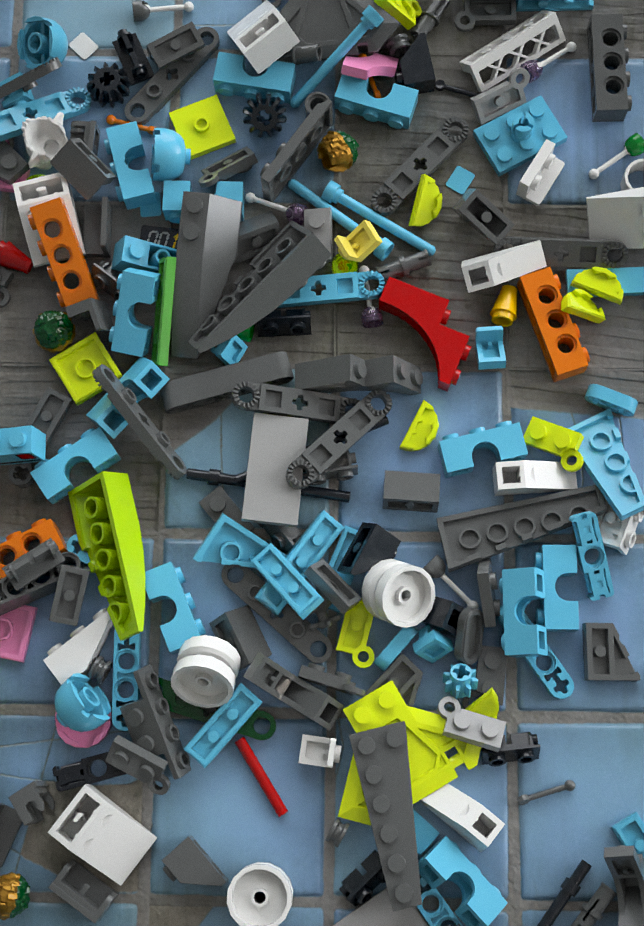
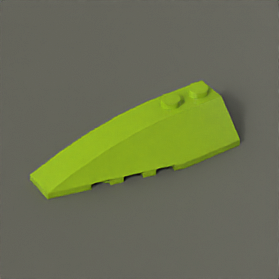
[68,471,146,641]

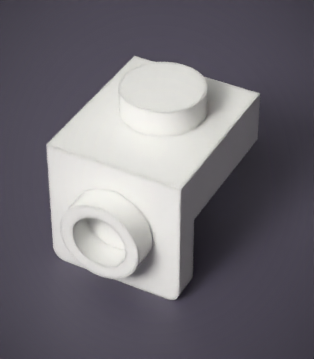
[298,734,341,768]

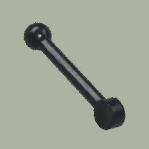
[435,79,483,97]

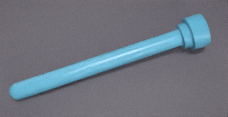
[290,5,384,108]
[288,179,394,261]
[321,180,436,256]

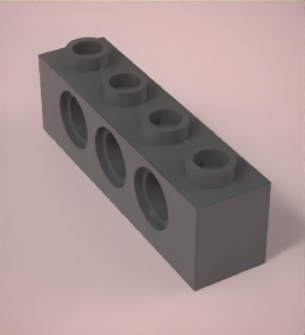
[587,14,632,122]

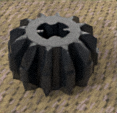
[86,62,131,108]
[243,92,287,138]

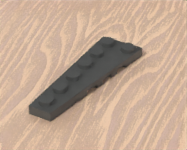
[436,485,607,572]
[349,721,422,912]

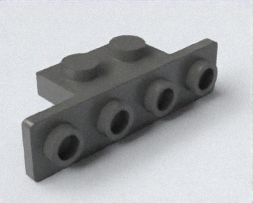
[120,664,191,780]

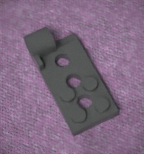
[260,92,333,202]

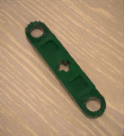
[140,677,276,740]

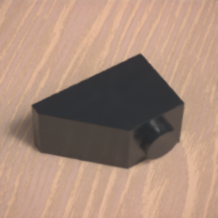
[395,32,436,94]
[337,522,401,576]
[422,596,485,639]

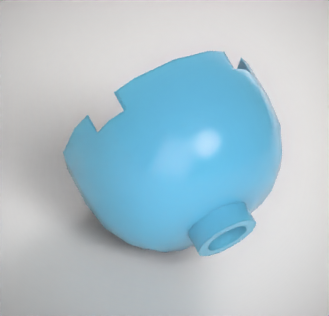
[17,16,68,69]
[151,128,191,181]
[55,673,111,732]

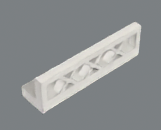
[459,10,566,92]

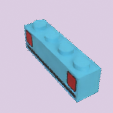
[0,425,46,465]

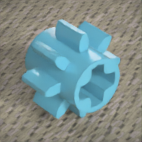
[443,663,478,699]

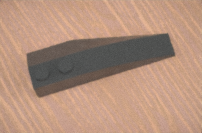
[171,191,243,359]
[188,220,332,353]

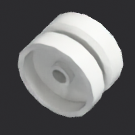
[362,559,435,628]
[171,635,241,708]
[227,862,293,926]

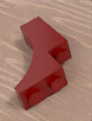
[379,276,472,392]

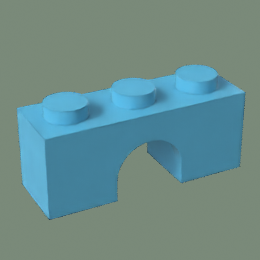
[213,52,296,104]
[334,74,419,129]
[104,121,158,210]
[162,180,245,223]
[109,267,161,357]
[86,357,170,439]
[437,421,528,478]
[30,427,121,504]
[534,545,579,632]
[145,561,206,655]
[499,567,547,658]
[418,836,508,926]

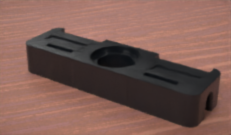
[52,752,127,792]

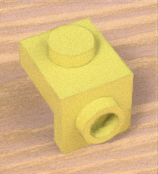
[334,220,383,262]

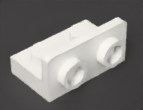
[516,139,565,206]
[597,497,644,555]

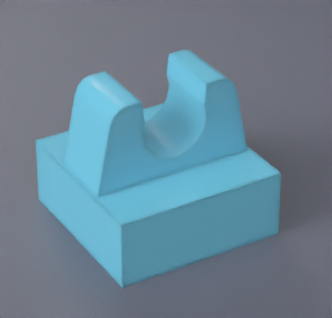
[211,335,248,366]
[412,625,454,663]

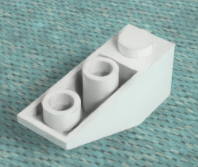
[461,240,547,293]
[492,460,578,496]
[43,608,113,685]
[419,783,505,852]

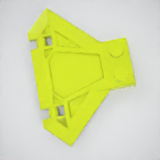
[338,680,481,826]

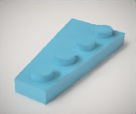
[567,408,644,521]

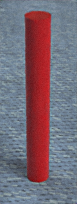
[235,737,288,817]

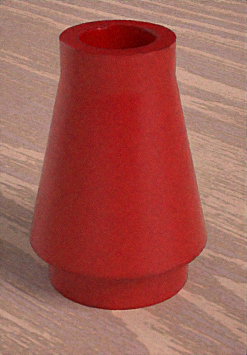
[0,240,33,274]

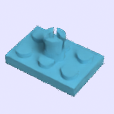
[473,95,568,177]

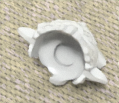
[21,112,68,170]

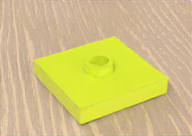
[169,94,236,160]
[49,332,123,406]

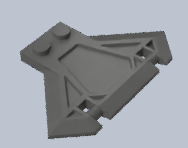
[280,0,401,64]

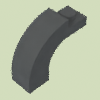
[243,652,344,731]
[604,845,644,926]

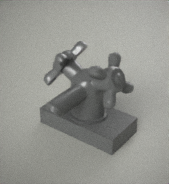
[291,559,362,631]

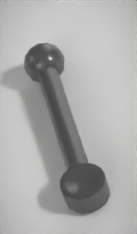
[517,780,575,805]

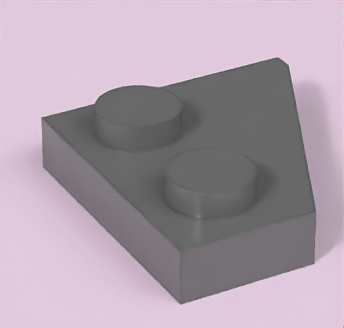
[477,557,501,628]
[582,623,641,681]
[364,653,423,707]

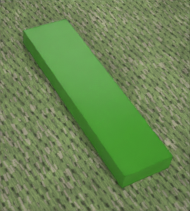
[151,256,176,367]

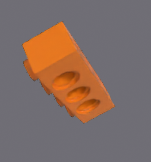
[27,197,100,307]
[517,267,590,382]
[0,518,68,579]

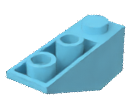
[111,235,177,273]

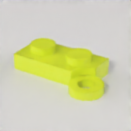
[374,0,422,30]
[523,416,584,472]
[336,600,375,668]

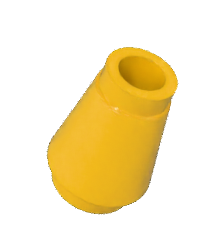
[490,285,518,327]

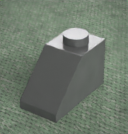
[452,188,515,245]
[162,835,229,886]

